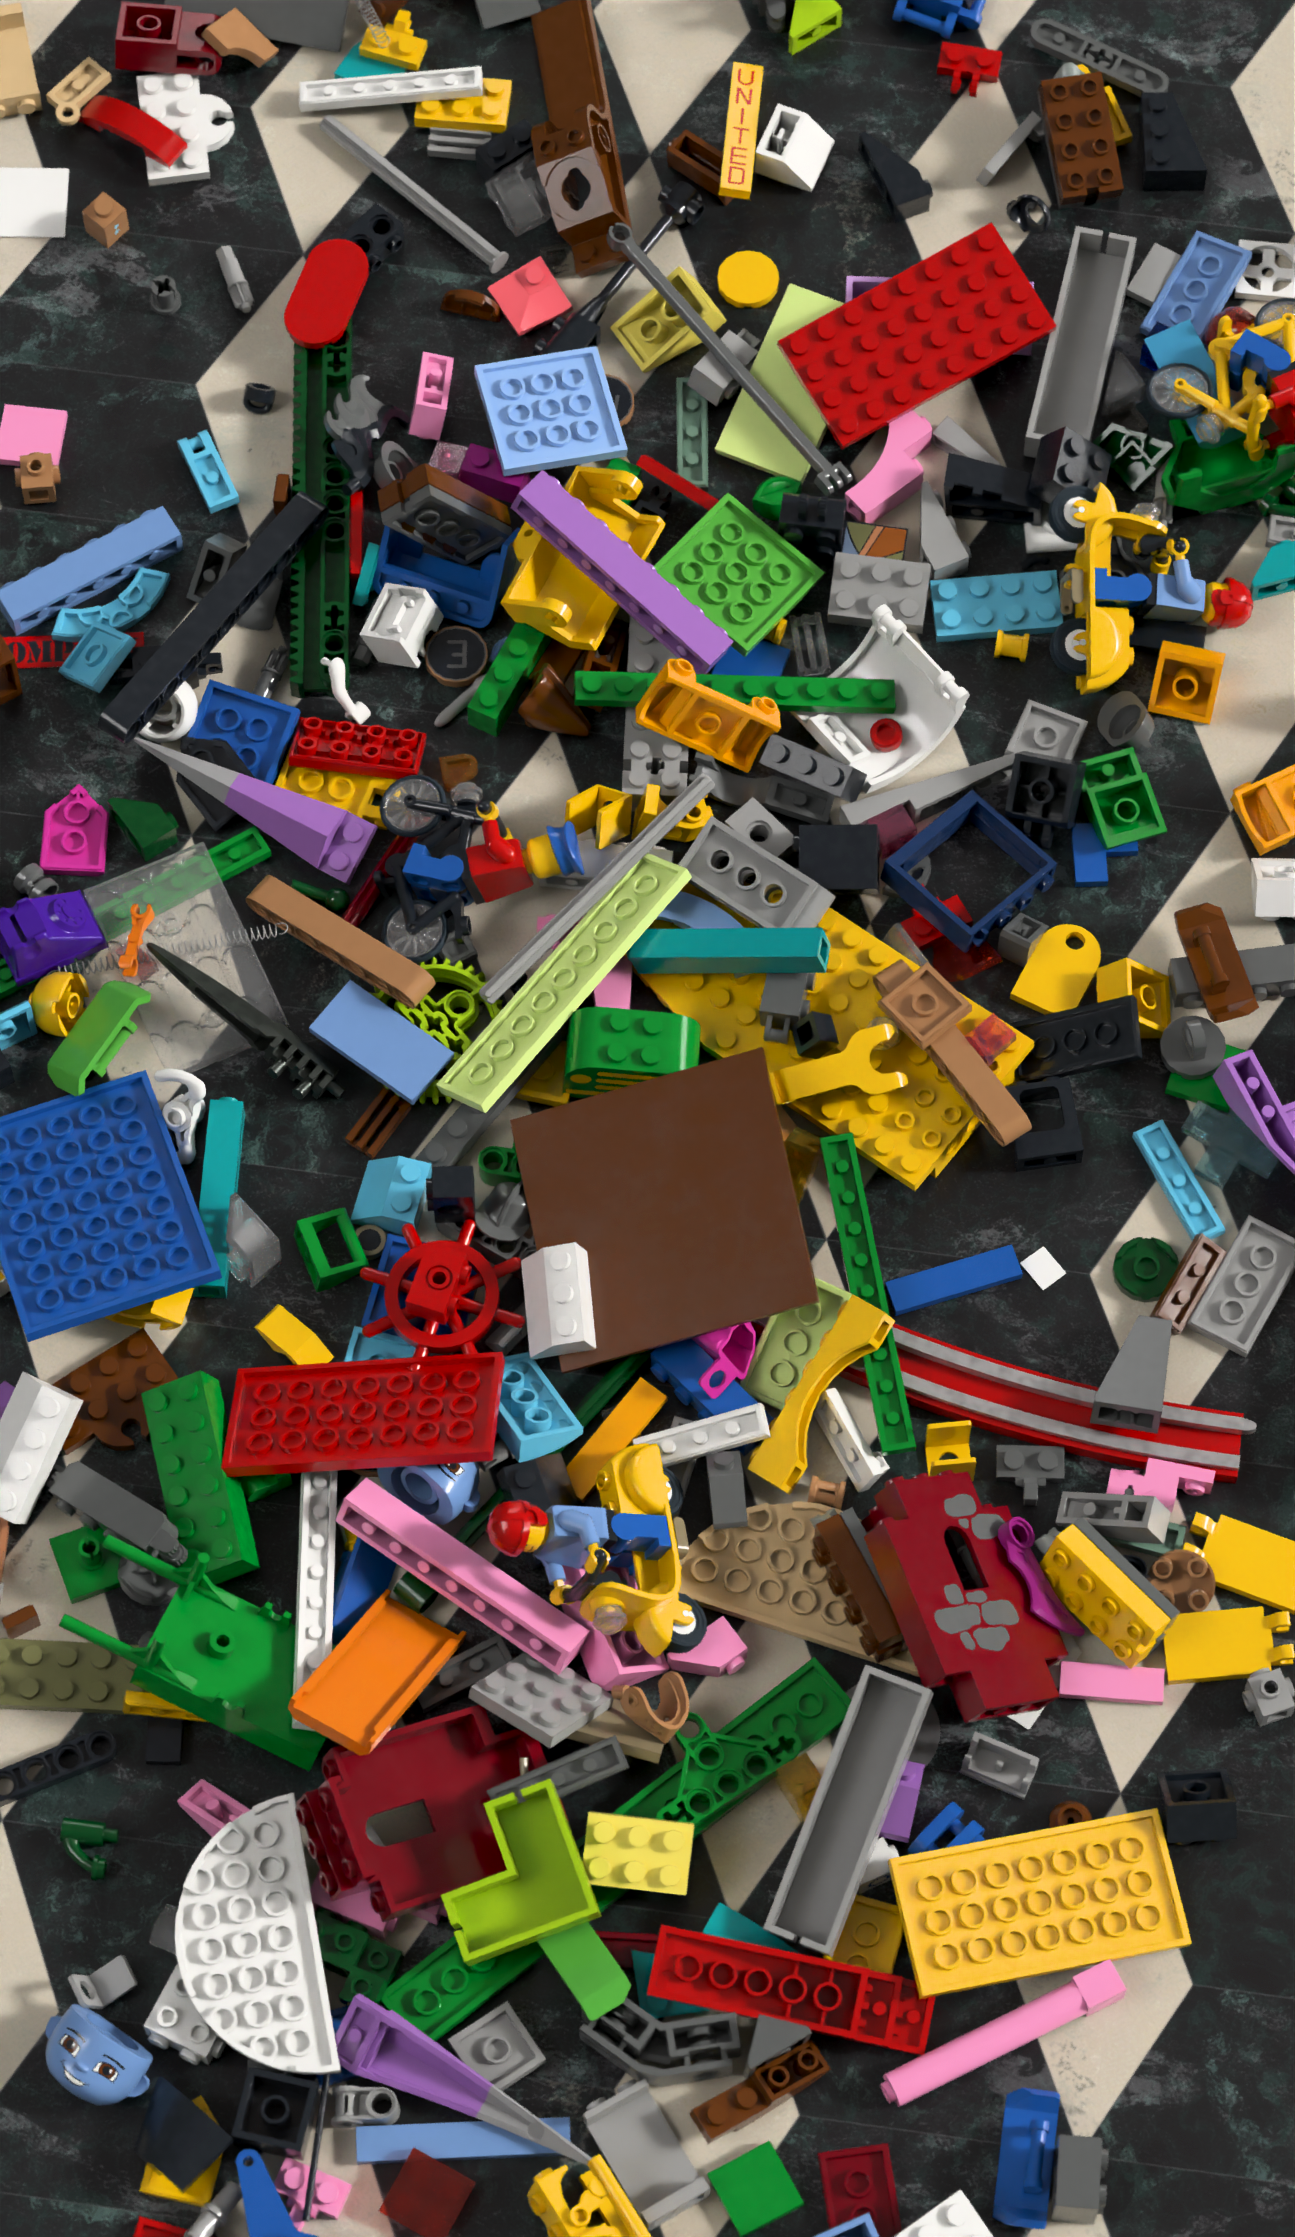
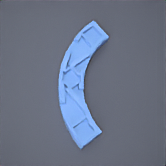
[653,891,752,978]

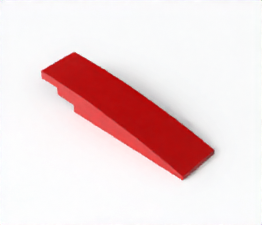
[647,1925,936,2056]

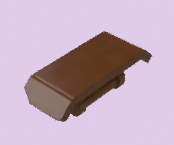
[1174,903,1259,1023]

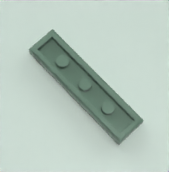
[676,378,708,492]

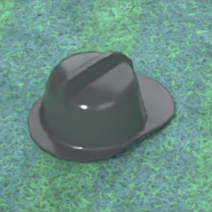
[372,441,419,489]
[1097,691,1155,751]
[475,1180,531,1241]

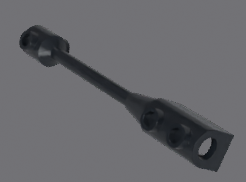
[533,181,706,356]

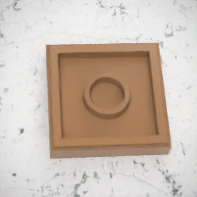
[878,962,972,1051]

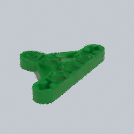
[655,1712,802,1828]

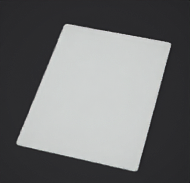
[0,167,69,238]

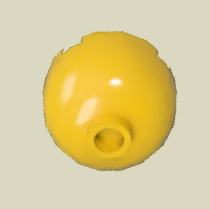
[28,972,89,1037]

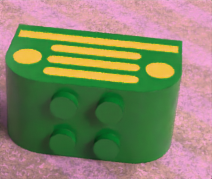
[562,1007,701,1098]

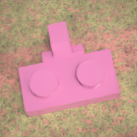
[274,2156,352,2232]

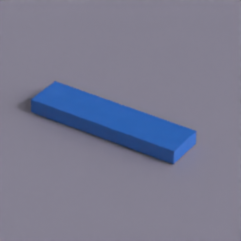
[885,1244,1023,1316]

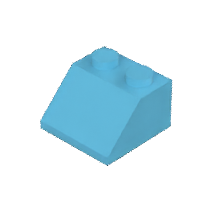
[350,1156,433,1235]

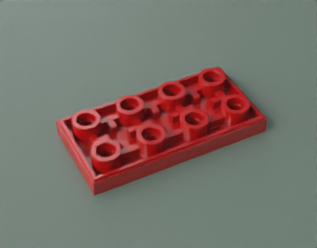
[288,717,427,782]

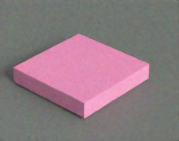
[0,404,68,466]

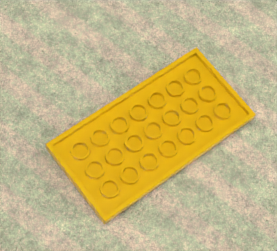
[888,1808,1192,1999]

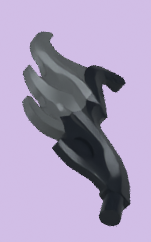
[323,375,411,496]

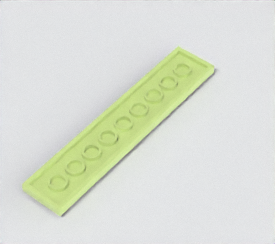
[436,853,692,1113]

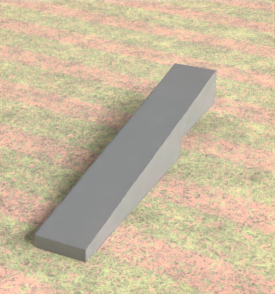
[839,750,1026,827]

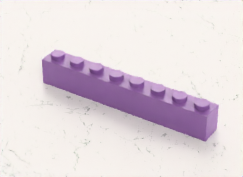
[511,470,734,674]

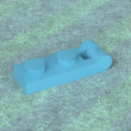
[177,430,240,514]

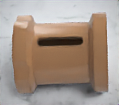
[807,1475,846,1510]

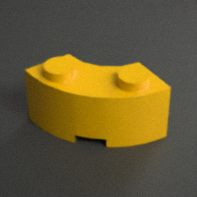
[105,1288,194,1330]

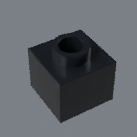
[790,1011,839,1059]

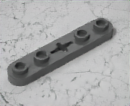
[1030,18,1169,97]

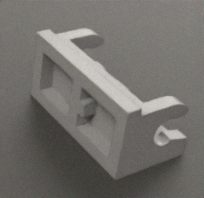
[960,1731,1040,1800]

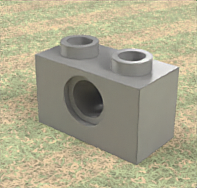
[725,797,796,863]

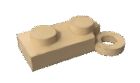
[46,57,112,126]

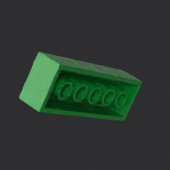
[141,1370,260,1585]

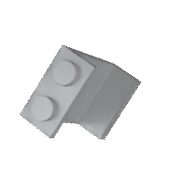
[583,2078,710,2232]

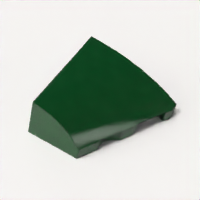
[1092,423,1175,493]

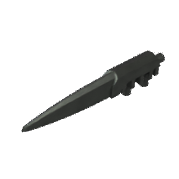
[145,942,346,1099]

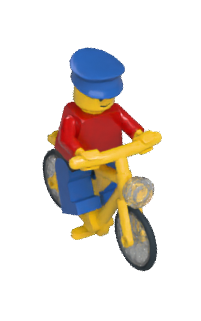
[1146,298,1295,462]

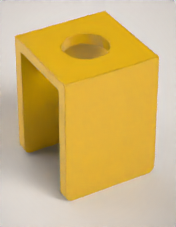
[565,784,633,850]
[924,1420,976,1482]

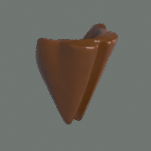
[518,663,591,737]

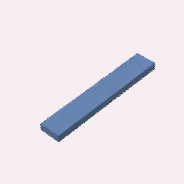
[356,2117,571,2165]

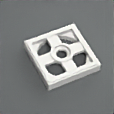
[1234,239,1295,301]

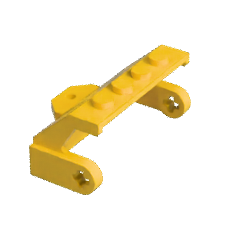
[500,466,665,651]

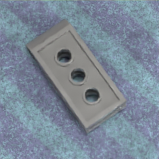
[678,816,836,928]

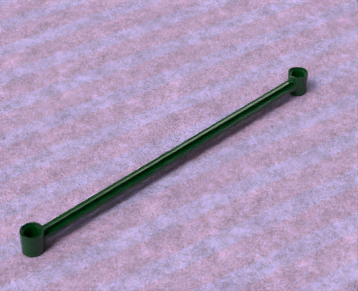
[393,1348,656,1614]

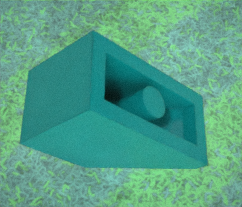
[1250,540,1295,601]

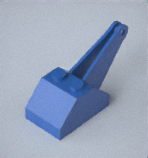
[236,2149,318,2237]

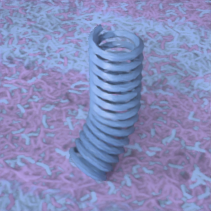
[489,636,507,663]

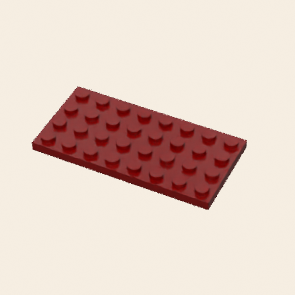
[777,222,1057,450]
[221,1352,505,1477]

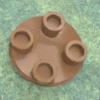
[1148,1549,1215,1614]

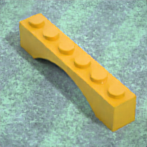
[747,1294,895,1495]

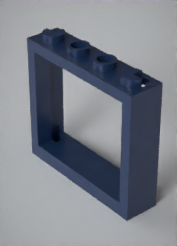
[880,790,1058,953]

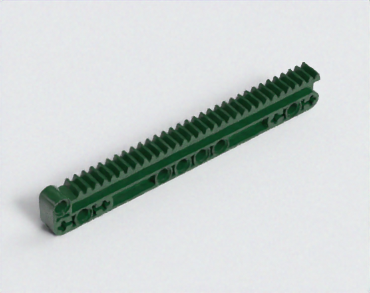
[289,316,353,698]

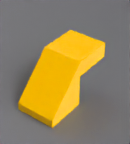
[254,1304,334,1365]

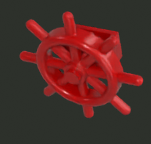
[360,1219,525,1371]

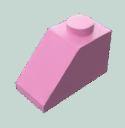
[667,1616,748,1677]

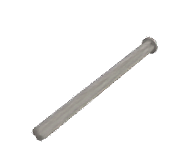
[319,115,508,273]

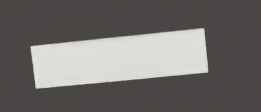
[632,1403,771,1467]

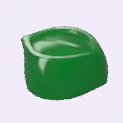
[752,476,802,521]

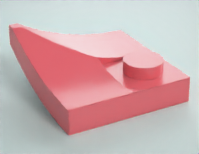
[487,256,573,336]

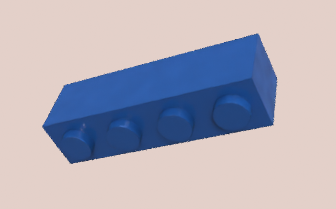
[651,1338,774,1457]

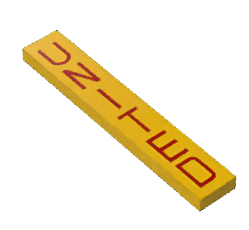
[719,62,764,200]

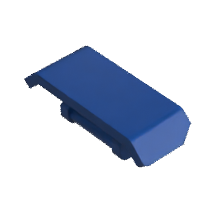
[332,1536,397,1646]
[993,2087,1060,2230]

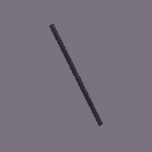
[302,2074,331,2222]

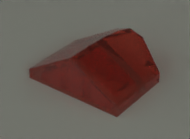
[933,926,1002,982]

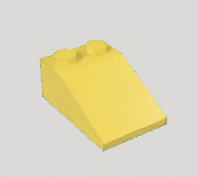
[610,266,727,373]

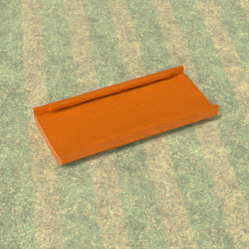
[288,1589,467,1756]

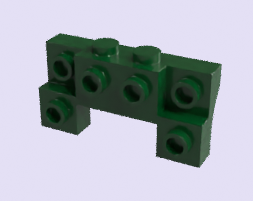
[314,1907,404,2005]

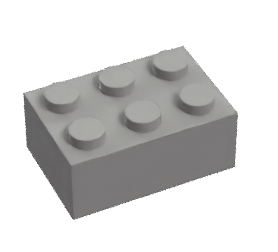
[827,552,931,634]

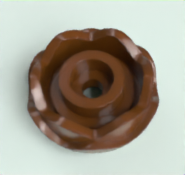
[1049,1801,1092,1828]

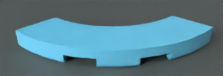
[51,567,171,642]

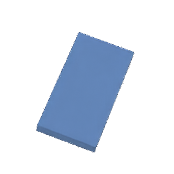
[1140,230,1252,343]
[309,980,454,1105]

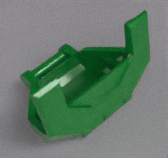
[1161,419,1295,515]

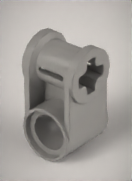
[331,2086,400,2128]

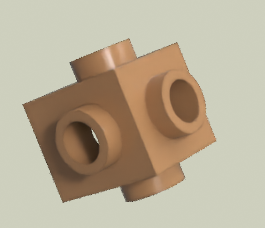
[14,452,61,504]

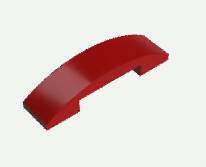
[79,95,188,168]

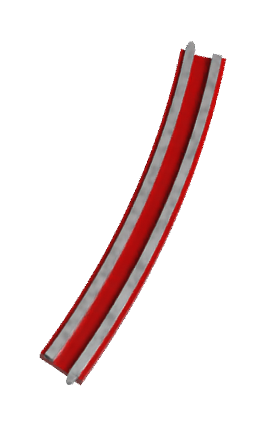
[751,1317,1257,1484]

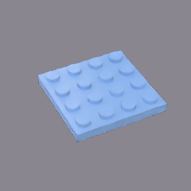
[474,346,628,476]

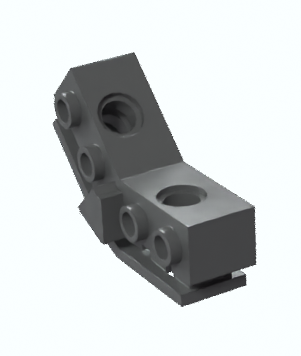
[579,1998,741,2087]

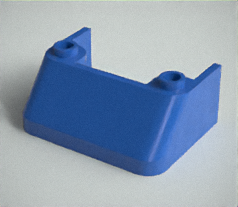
[373,525,521,628]

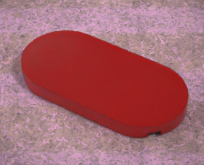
[284,239,369,349]

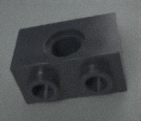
[426,1166,475,1223]

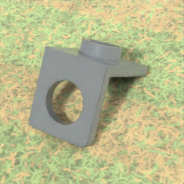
[68,1955,138,2009]

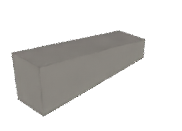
[931,415,1002,466]

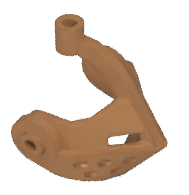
[611,1671,689,1744]

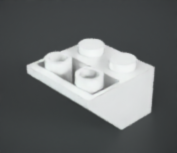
[754,104,834,192]

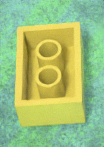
[583,1811,695,1895]

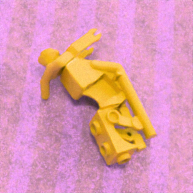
[527,2154,651,2237]

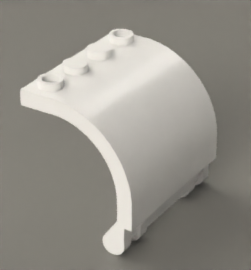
[790,604,970,794]

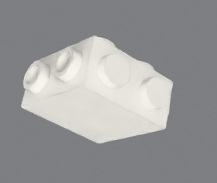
[144,1964,226,2066]

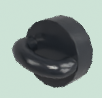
[243,383,276,414]

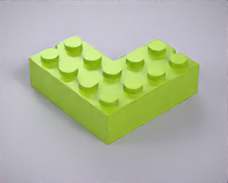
[441,1779,602,1966]

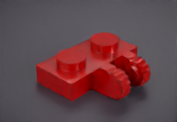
[937,42,1003,97]

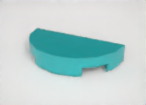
[352,542,380,607]

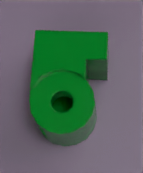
[240,1473,292,1502]

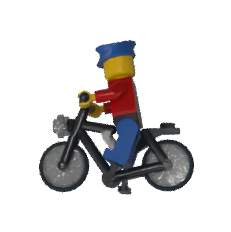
[374,775,585,964]

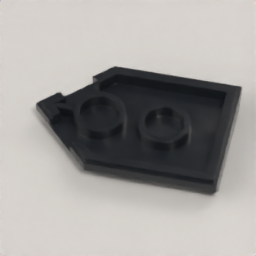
[176,736,256,831]

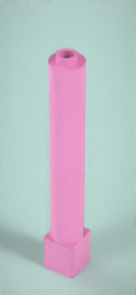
[880,1959,1127,2107]

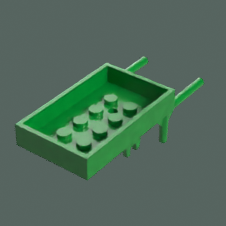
[59,1534,336,1771]

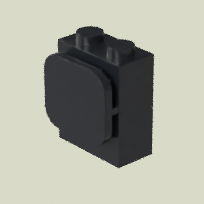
[793,824,880,897]

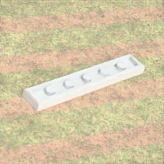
[299,66,483,112]

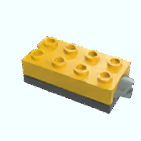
[1034,1517,1180,1669]

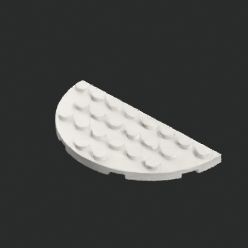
[175,1793,341,2075]

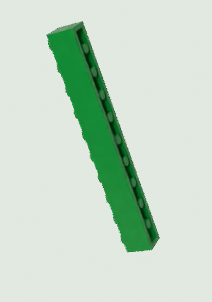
[467,458,642,737]

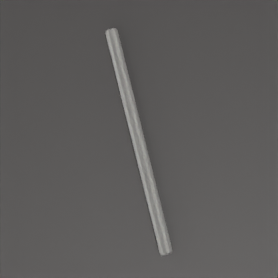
[479,773,715,1004]

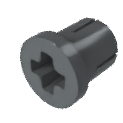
[150,275,181,316]

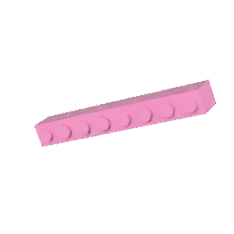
[335,1477,589,1675]

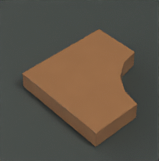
[201,8,279,68]

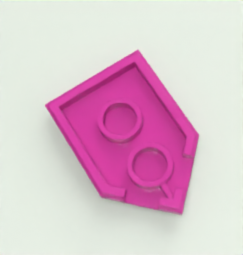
[39,783,109,876]

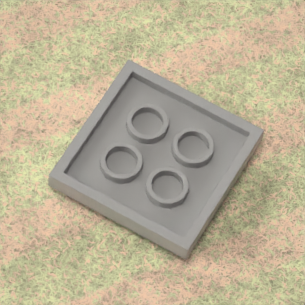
[468,1652,614,1748]

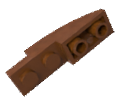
[689,2039,831,2144]

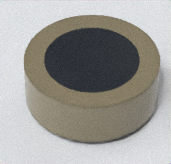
[356,1224,386,1260]

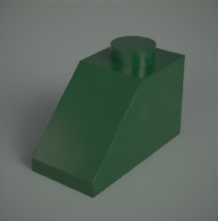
[107,797,179,862]

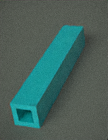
[627,928,831,974]
[193,1097,245,1299]

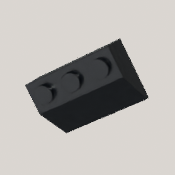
[496,1453,579,1571]

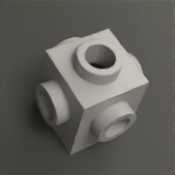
[1242,1668,1295,1727]

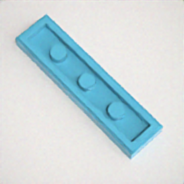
[1132,1119,1226,1241]

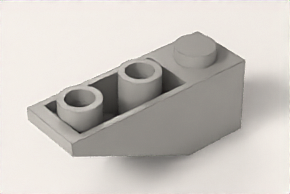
[920,481,971,580]

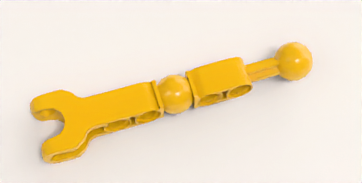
[769,1024,908,1105]

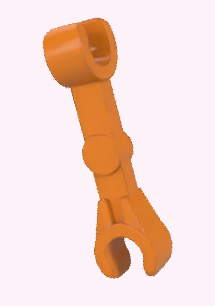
[118,904,155,977]

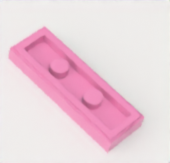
[1059,1661,1165,1705]

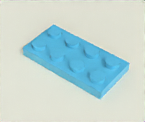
[929,570,1063,642]

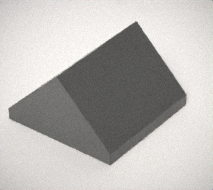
[743,2014,812,2079]

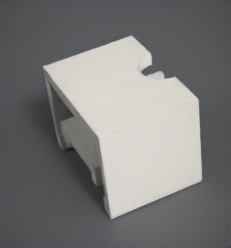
[360,583,444,668]

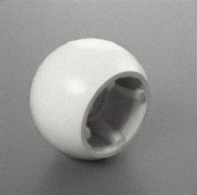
[139,681,198,743]

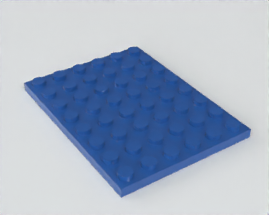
[0,1070,222,1342]

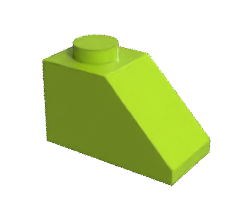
[789,0,842,55]

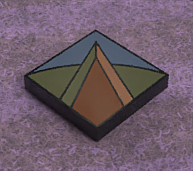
[841,520,908,560]

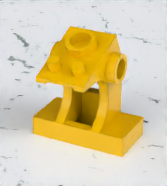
[631,784,713,842]

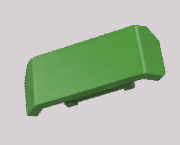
[48,980,151,1096]
[536,1922,631,2021]

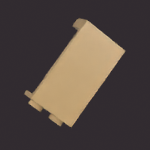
[0,2,42,119]

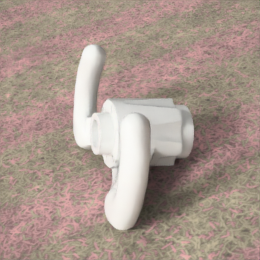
[154,1069,206,1164]

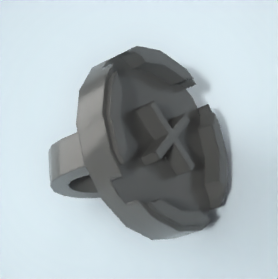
[1159,1015,1226,1080]

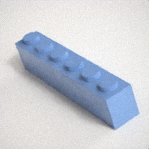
[0,506,184,636]

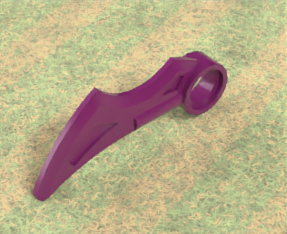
[998,1517,1085,1637]

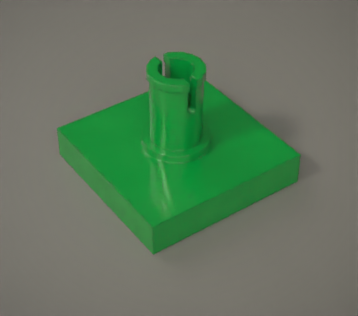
[49,1526,122,1604]

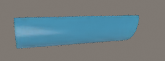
[1144,319,1244,449]

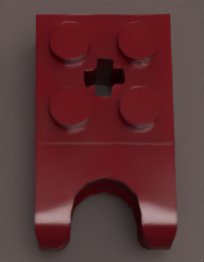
[115,1,222,76]

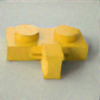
[359,9,427,71]

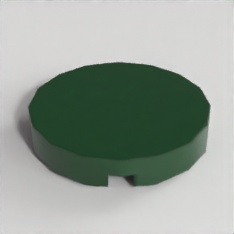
[1112,1237,1179,1303]

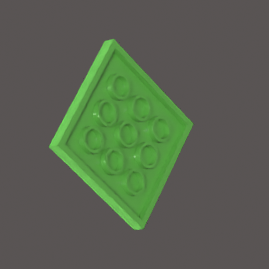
[654,493,825,657]

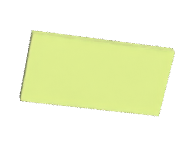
[715,283,845,484]

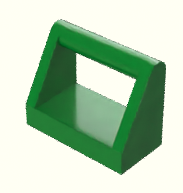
[293,1208,370,1293]

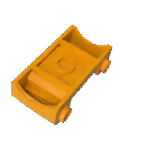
[635,658,781,773]
[1230,764,1295,856]

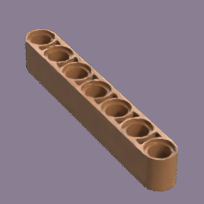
[245,874,436,1009]
[872,959,1032,1147]

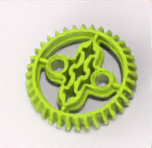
[369,957,507,1105]

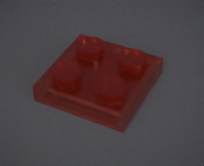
[379,2147,476,2237]

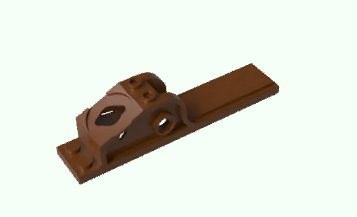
[531,0,634,279]

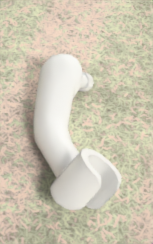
[321,657,371,725]

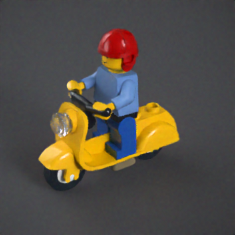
[1048,482,1253,695]
[486,1443,707,1658]

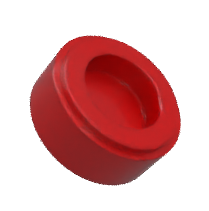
[870,718,903,752]

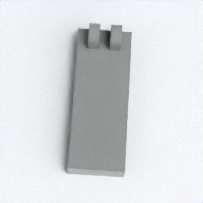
[976,111,1045,187]

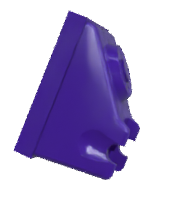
[0,889,108,987]

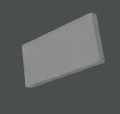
[1186,1215,1295,1358]

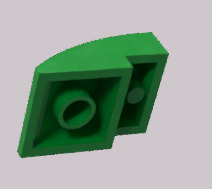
[1080,747,1167,850]

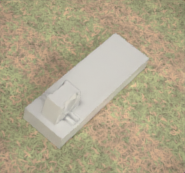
[813,1388,889,1493]

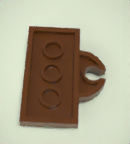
[52,1328,179,1456]

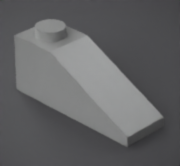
[1055,1491,1171,1544]

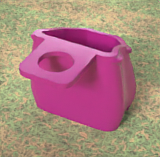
[692,1322,756,1399]

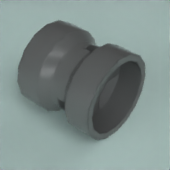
[13,863,59,898]

